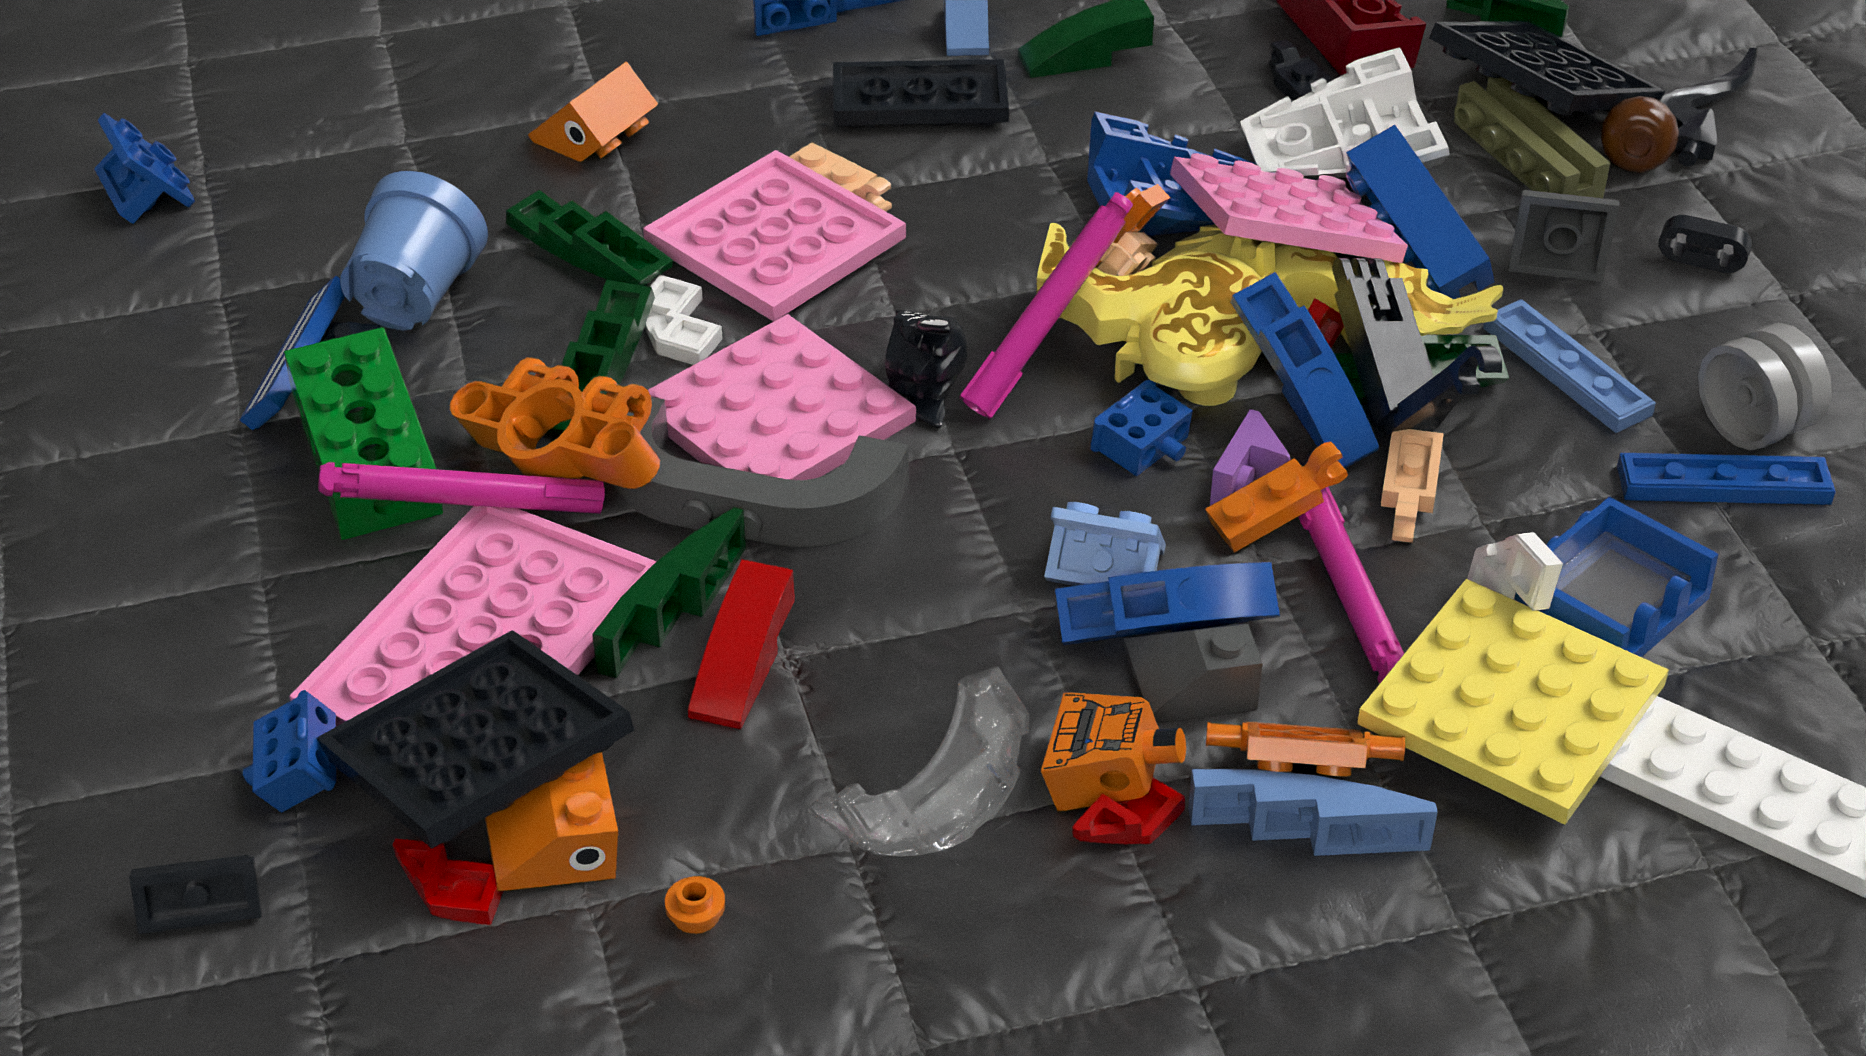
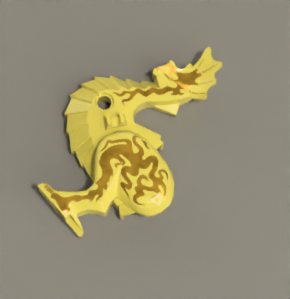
[1036,223,1503,406]

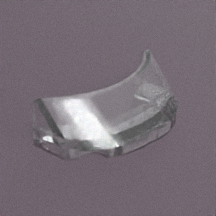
[807,667,1029,857]

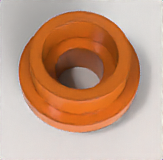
[665,876,725,934]

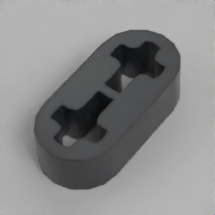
[1658,215,1752,273]

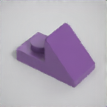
[1210,409,1290,506]

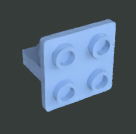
[1044,502,1166,586]

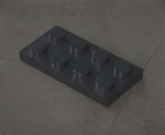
[833,59,1009,128]

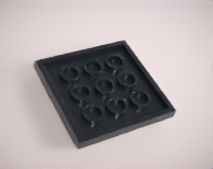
[1429,21,1666,116]
[317,630,635,849]

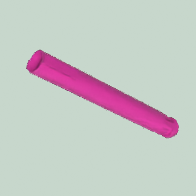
[959,192,1133,420]
[318,462,605,514]
[1298,487,1404,683]

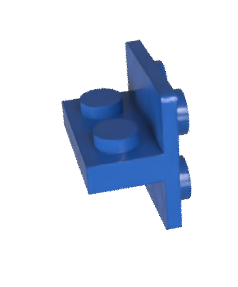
[94,113,195,224]

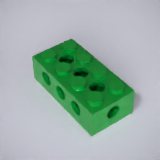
[284,327,443,540]

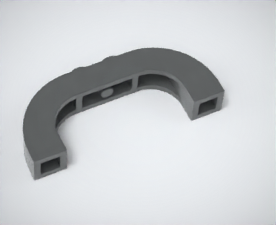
[612,397,909,547]

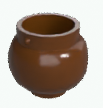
[1600,96,1679,173]

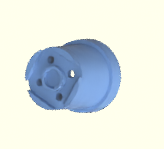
[340,171,488,331]

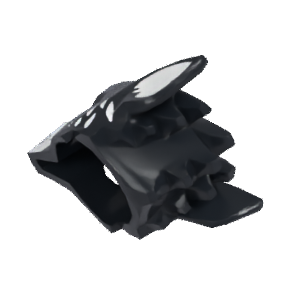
[885,310,968,429]

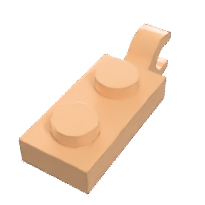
[789,143,892,211]
[1098,232,1158,276]
[1381,429,1444,543]

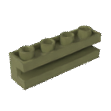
[1454,77,1610,198]

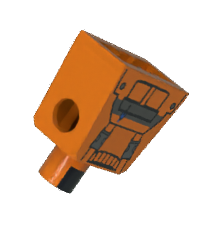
[1041,692,1186,811]

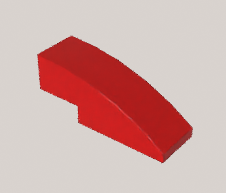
[688,559,795,730]

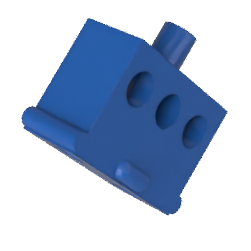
[1090,380,1193,477]
[243,690,336,813]

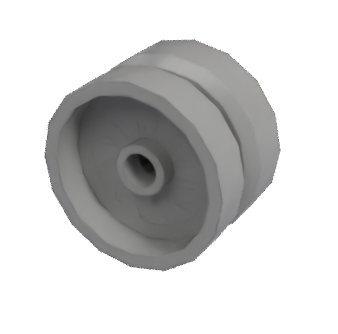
[1698,322,1832,450]

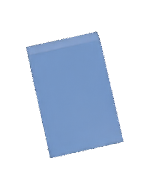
[943,0,989,56]

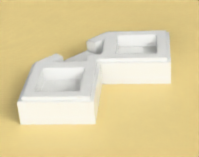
[644,275,722,365]
[1467,532,1563,611]

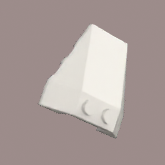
[1240,47,1450,178]

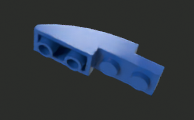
[753,0,903,36]
[1231,272,1379,468]
[1055,562,1280,645]

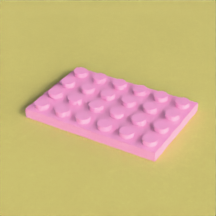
[289,506,657,727]

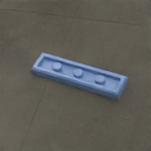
[1483,299,1656,433]

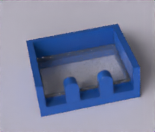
[1514,497,1718,657]

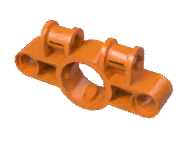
[450,357,660,489]

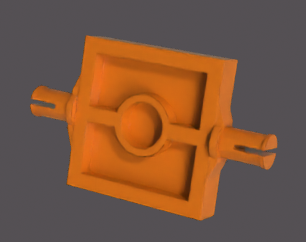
[1206,721,1405,776]

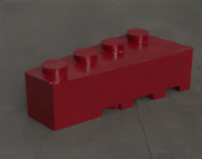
[1276,0,1427,75]

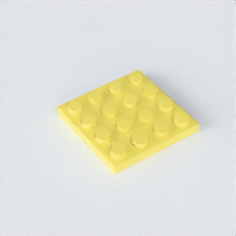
[1357,579,1669,825]

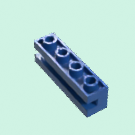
[1346,125,1495,299]

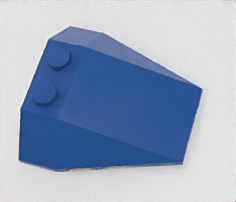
[1087,112,1256,236]

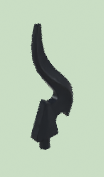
[1657,47,1758,166]

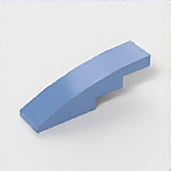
[1188,769,1438,856]

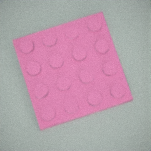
[643,150,906,322]
[1170,154,1408,263]
[648,314,916,480]

